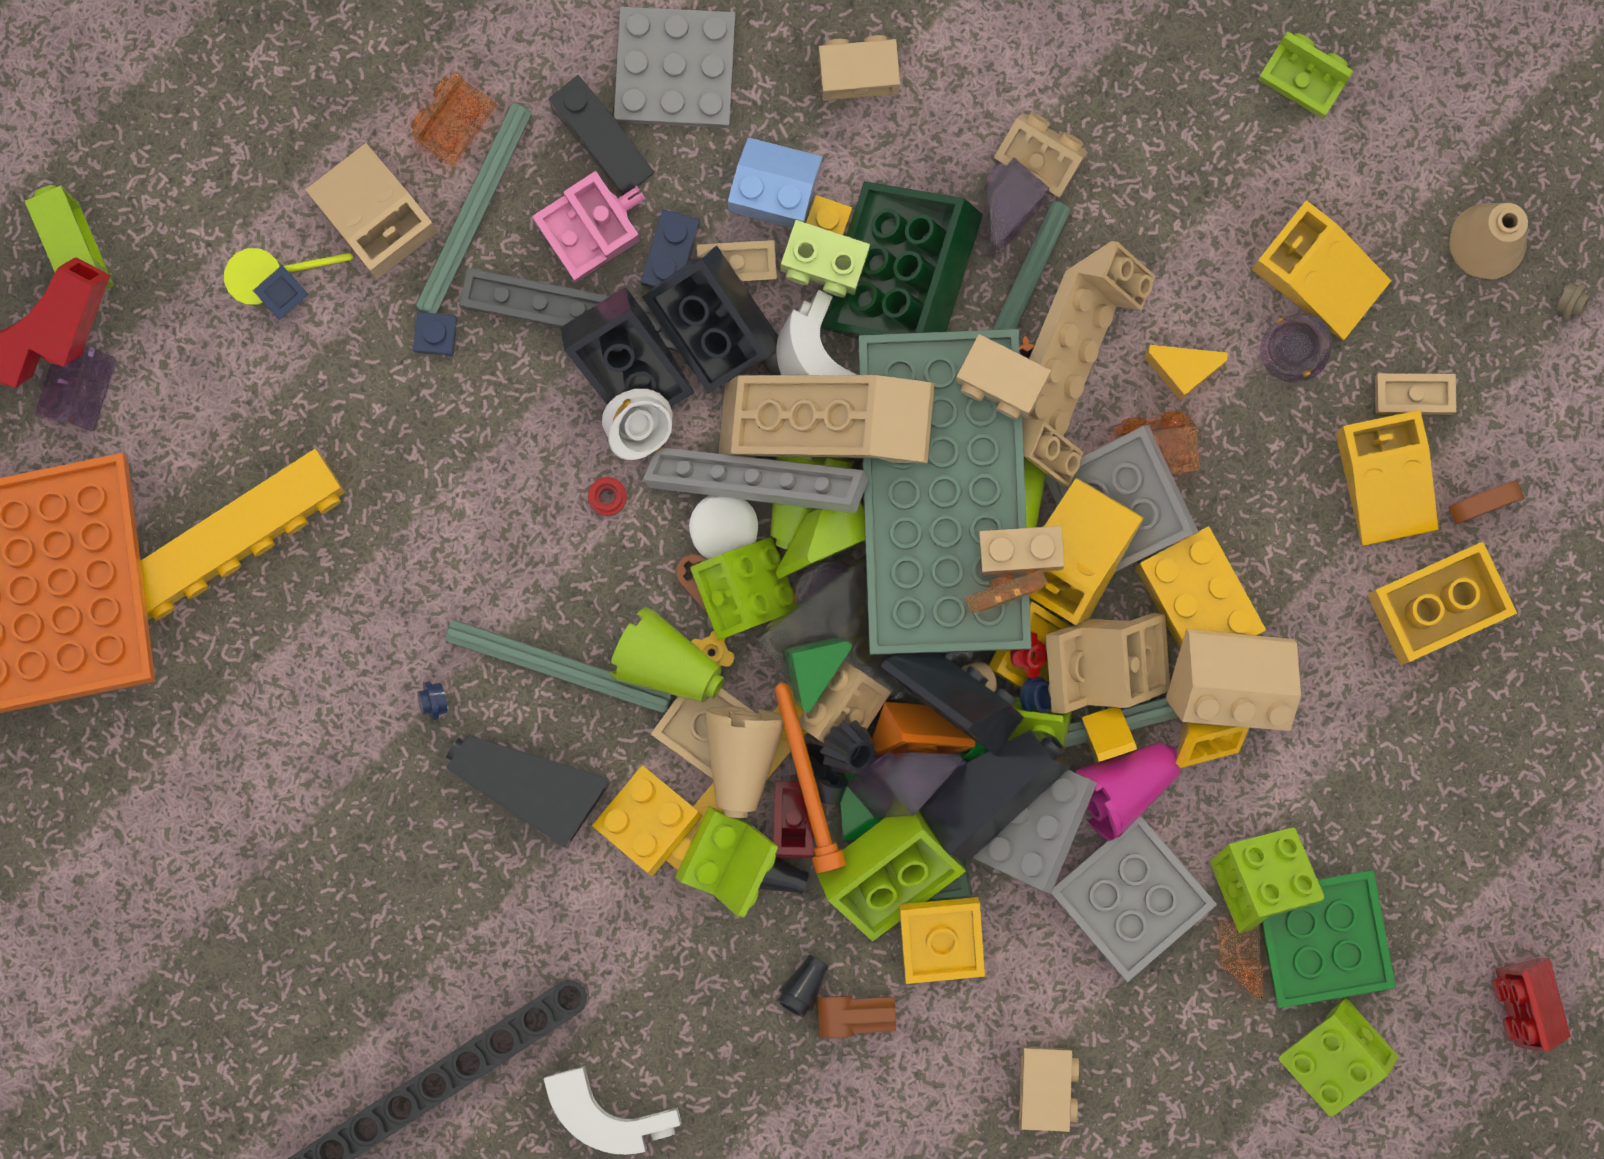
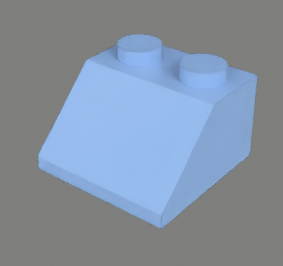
[728,137,823,228]

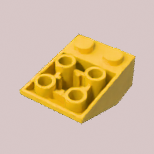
[1252,200,1391,341]
[1335,410,1439,546]
[1028,478,1144,625]

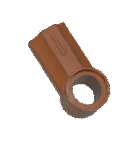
[817,996,896,1038]

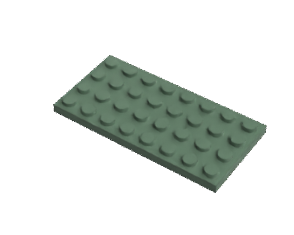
[859,329,1031,655]

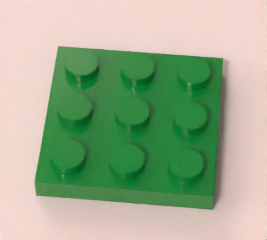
[1261,870,1396,1009]

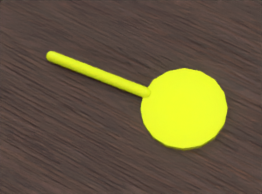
[224,248,353,305]

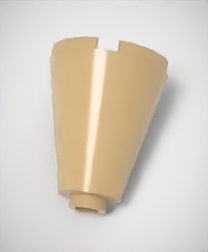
[1449,203,1528,279]
[705,706,784,818]

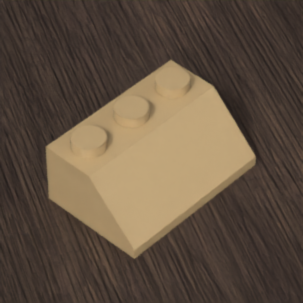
[1166,629,1301,731]

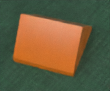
[872,702,975,761]

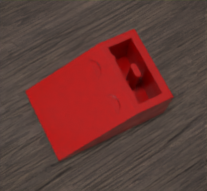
[1492,958,1571,1052]

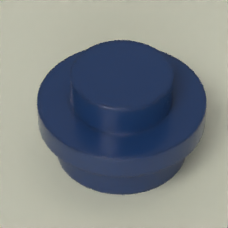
[1019,677,1052,713]
[417,681,448,721]

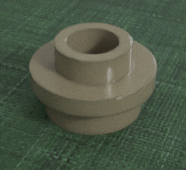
[1556,282,1590,320]

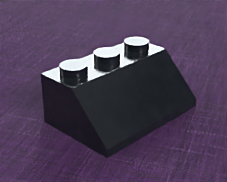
[642,245,778,394]
[881,652,1024,755]

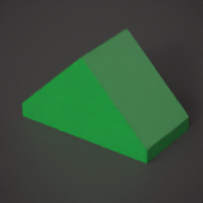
[784,637,853,713]

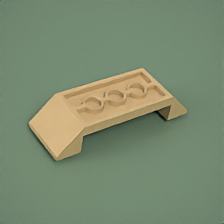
[1022,241,1156,488]
[718,375,935,463]

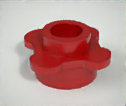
[1010,632,1047,679]

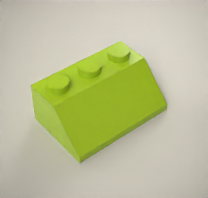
[816,800,966,942]

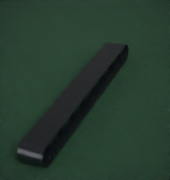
[288,979,589,1159]

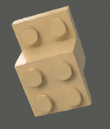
[1045,613,1170,714]

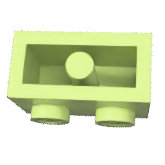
[780,220,870,297]

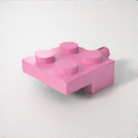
[532,171,646,283]

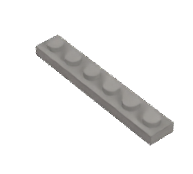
[643,447,868,513]

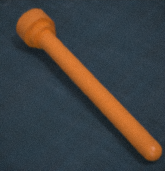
[775,683,846,873]

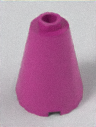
[1075,742,1180,841]

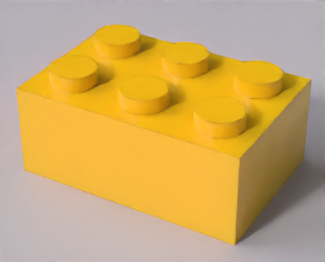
[1135,526,1266,650]
[1367,542,1517,666]

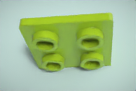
[690,538,799,641]
[675,806,778,918]
[1209,827,1324,933]
[1279,997,1399,1117]

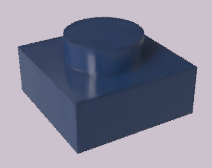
[252,265,309,320]
[413,312,457,356]

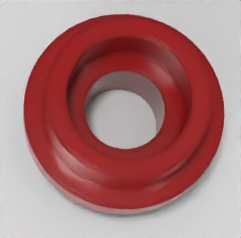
[588,477,627,516]

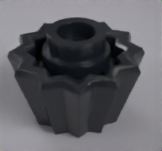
[820,720,877,774]

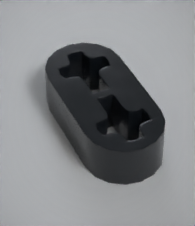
[795,744,848,805]

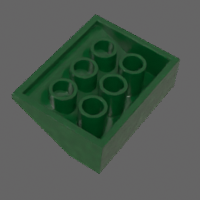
[820,181,983,340]

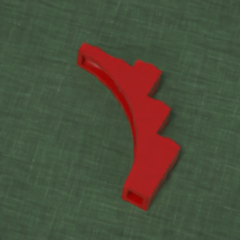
[0,257,110,388]

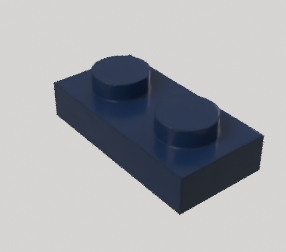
[641,209,700,288]

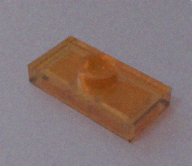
[965,569,1047,614]

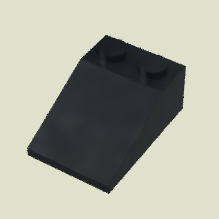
[560,287,694,407]

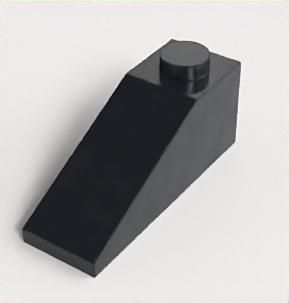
[548,75,654,195]

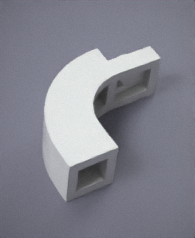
[776,290,857,375]
[544,1066,682,1155]

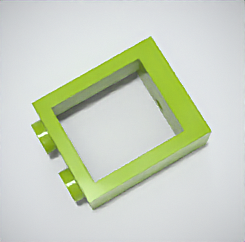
[25,185,114,290]

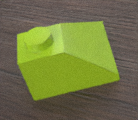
[776,502,866,579]

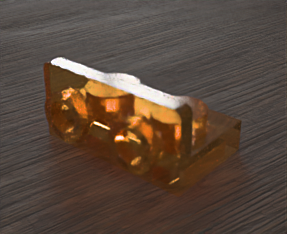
[411,71,497,167]
[1113,412,1200,474]

